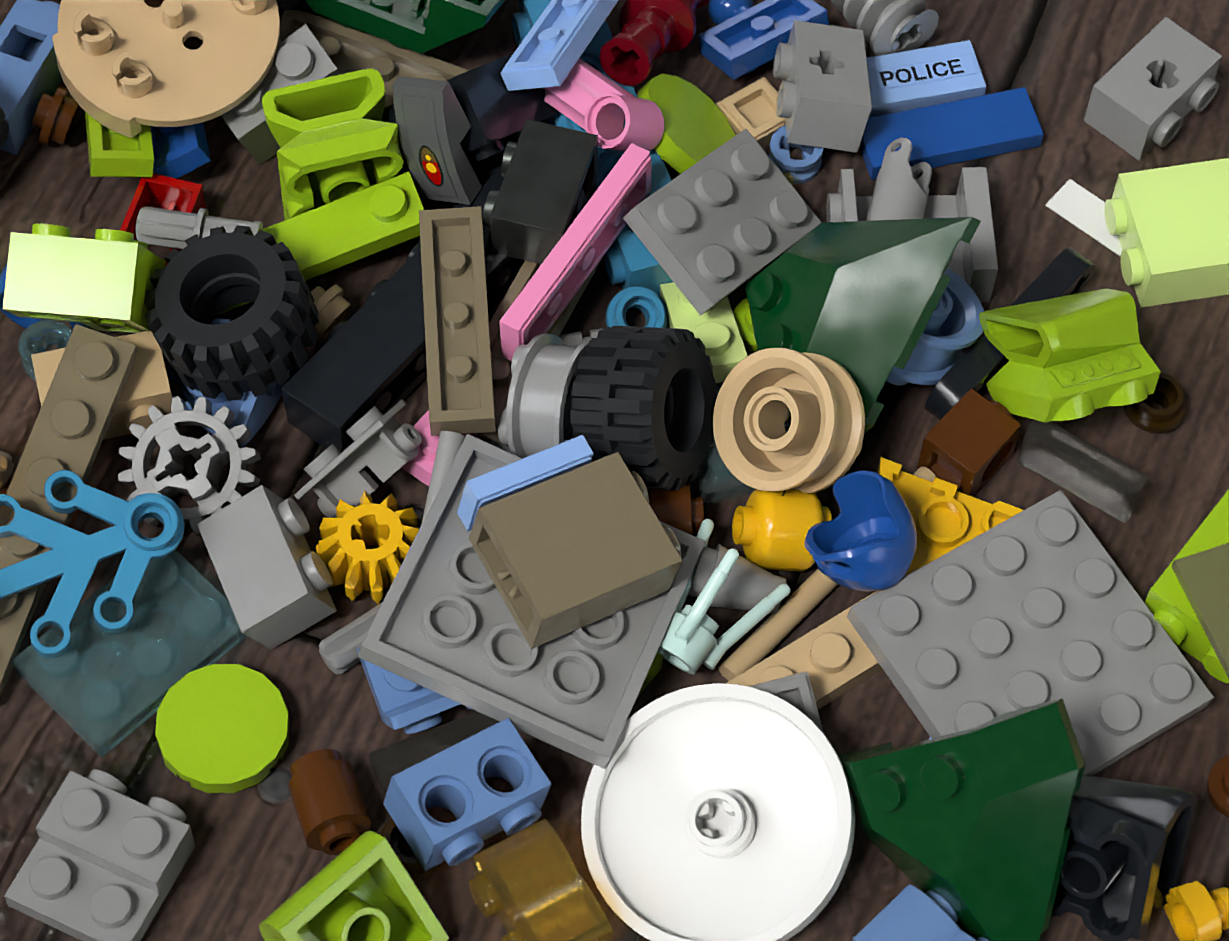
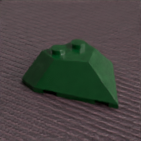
[745,217,981,433]
[838,698,1085,941]

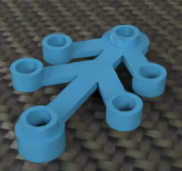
[0,470,184,658]

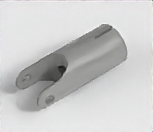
[866,138,932,221]

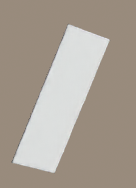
[1045,179,1122,257]

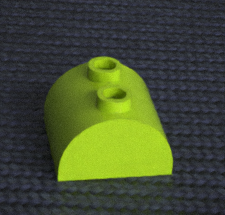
[259,831,449,941]

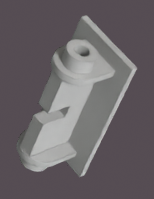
[294,400,422,518]

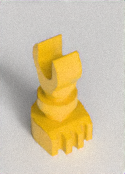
[1163,881,1229,941]

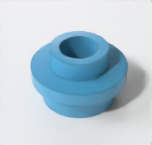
[606,286,668,328]

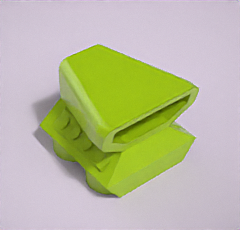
[262,68,404,220]
[979,288,1161,423]

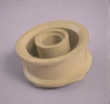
[713,348,865,493]

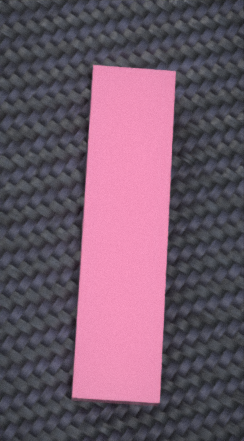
[499,143,651,361]

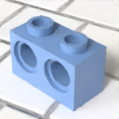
[383,718,551,871]

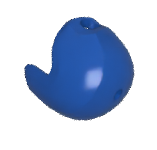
[804,471,917,592]

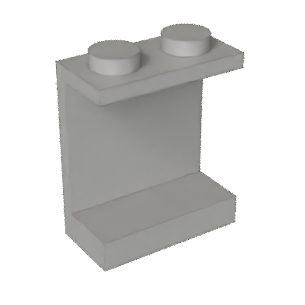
[826,167,998,303]

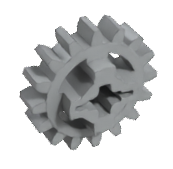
[118,396,261,537]

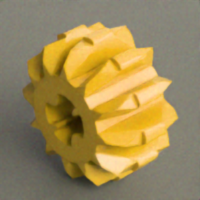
[316,490,420,605]

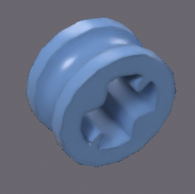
[769,125,824,184]

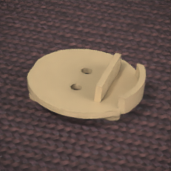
[52,0,280,138]

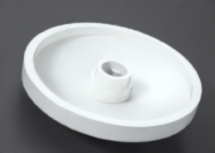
[581,683,855,941]

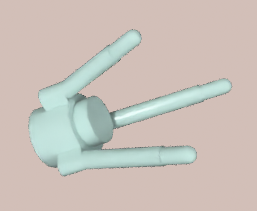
[657,519,790,675]

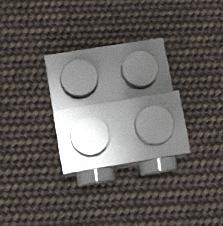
[4,770,195,941]

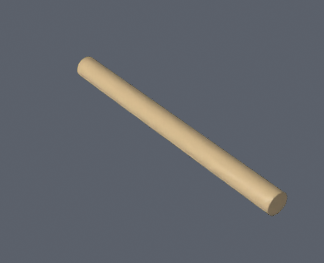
[719,466,937,681]

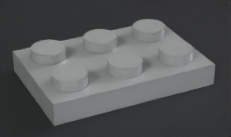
[623,128,821,316]

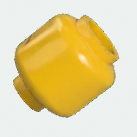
[732,488,832,572]

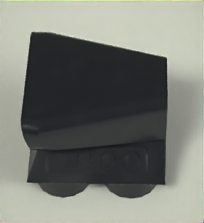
[1051,775,1197,941]

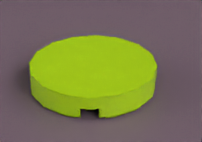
[637,74,736,174]
[155,664,290,793]

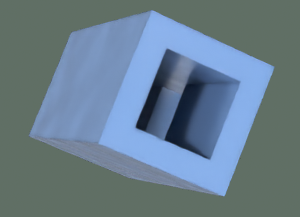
[0,0,63,155]

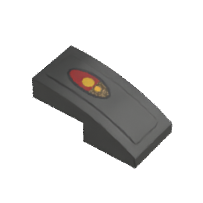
[393,76,482,205]

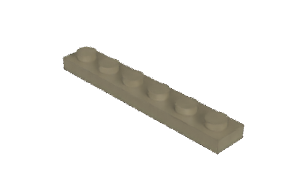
[0,324,138,696]

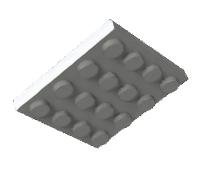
[358,434,705,769]
[847,490,1214,776]

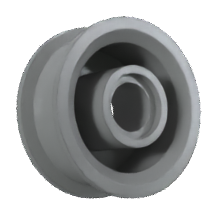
[498,333,591,459]

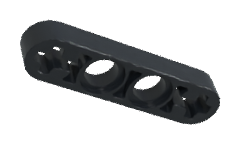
[924,247,1095,420]

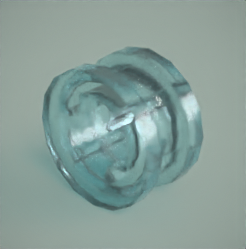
[18,320,72,381]

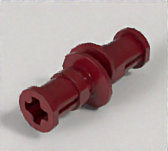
[599,0,709,86]

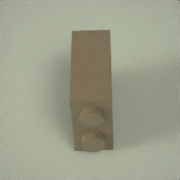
[469,452,683,649]

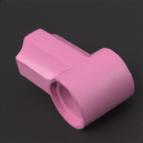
[544,58,664,152]

